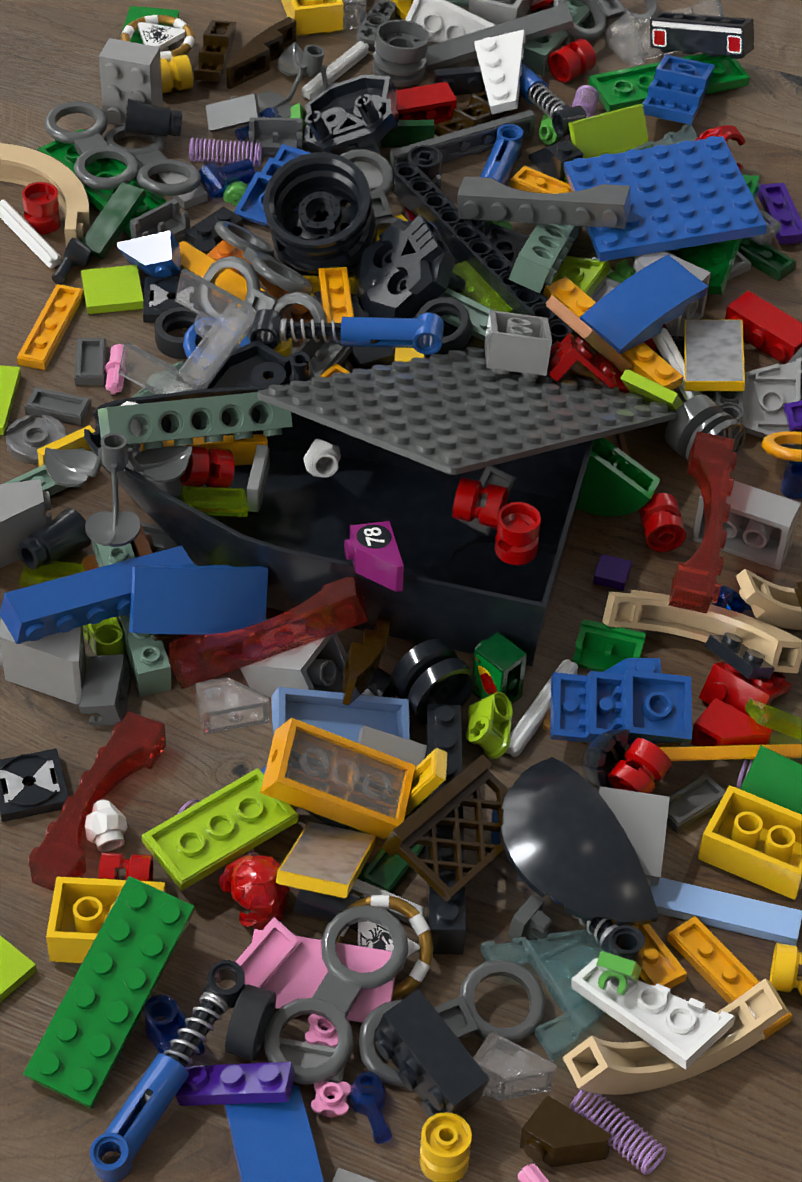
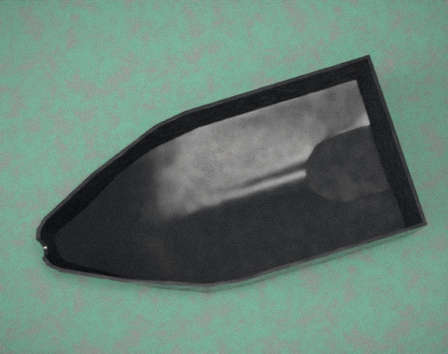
[84,384,594,666]

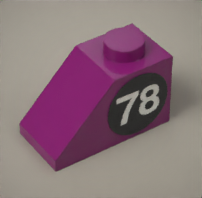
[344,521,404,591]

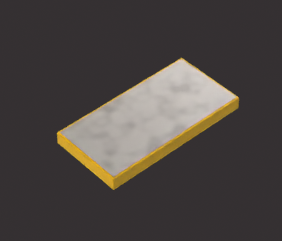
[684,320,745,391]
[276,822,376,898]

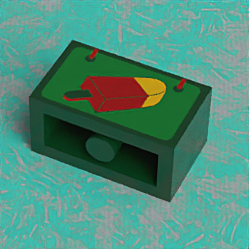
[472,632,527,705]

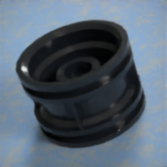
[263,152,378,276]

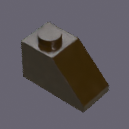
[520,1095,612,1167]

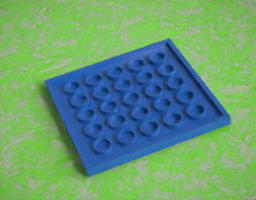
[564,136,767,262]

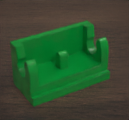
[572,619,646,672]

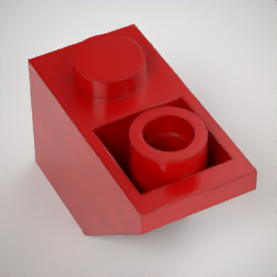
[691,698,773,746]

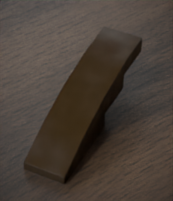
[226,16,296,89]
[194,20,236,82]
[434,91,521,136]
[342,616,391,706]

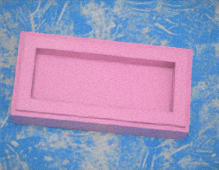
[235,917,302,989]

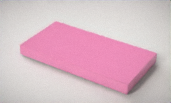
[252,929,395,1023]

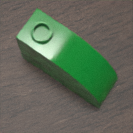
[577,437,660,516]

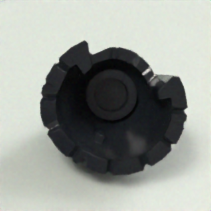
[582,728,656,792]

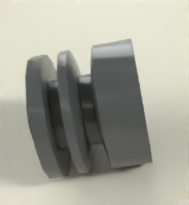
[372,20,430,87]
[664,394,746,476]

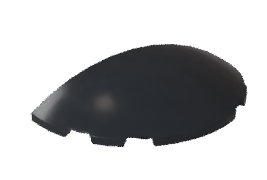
[500,757,659,926]

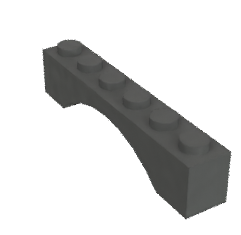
[457,176,631,229]

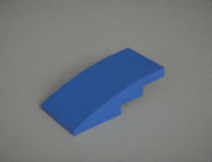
[642,55,715,125]
[234,144,310,227]
[580,254,708,354]
[129,564,268,635]
[550,669,692,744]
[224,1084,324,1182]

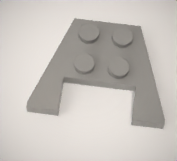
[741,357,802,450]

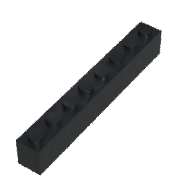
[426,704,466,955]

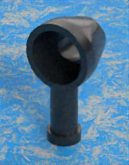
[51,237,93,285]

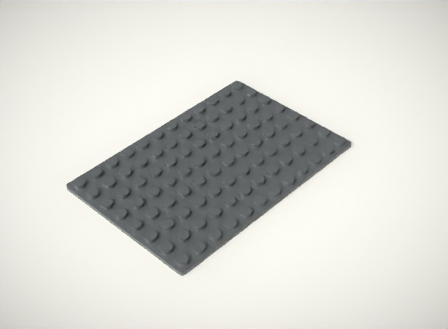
[257,347,677,475]

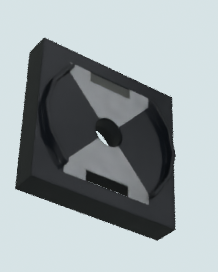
[143,276,202,322]
[0,748,70,822]

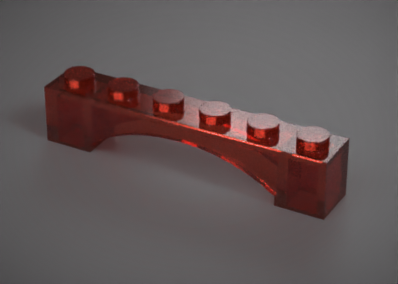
[668,431,737,614]
[169,576,368,689]
[28,711,166,891]

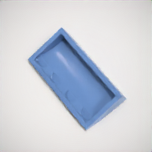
[271,687,410,742]

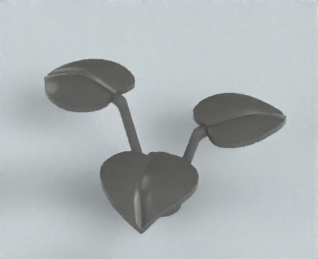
[257,42,339,118]
[45,433,192,547]

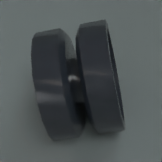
[390,639,476,724]

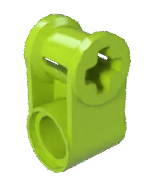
[83,617,125,656]
[466,692,513,759]

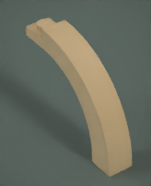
[0,143,90,247]
[736,569,802,630]
[602,590,802,674]
[562,979,789,1095]

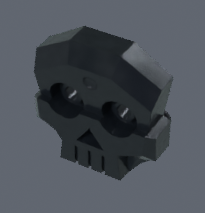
[305,74,399,156]
[353,214,466,318]
[201,340,315,389]

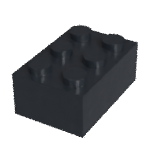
[374,989,490,1118]

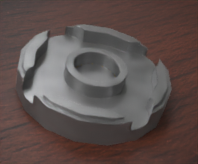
[6,415,66,464]

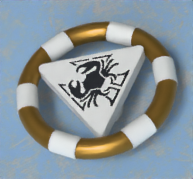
[121,15,195,62]
[337,895,433,1000]

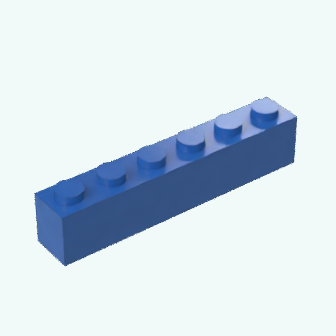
[0,545,194,644]

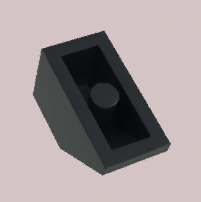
[528,139,583,184]

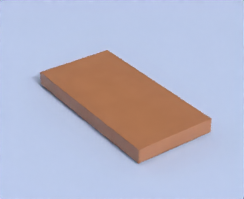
[546,295,634,373]

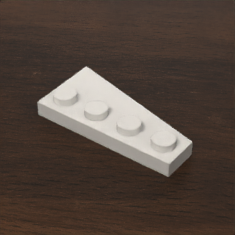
[405,0,495,43]
[474,30,526,114]
[571,958,734,1070]

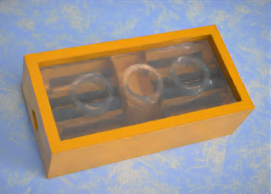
[260,718,415,839]

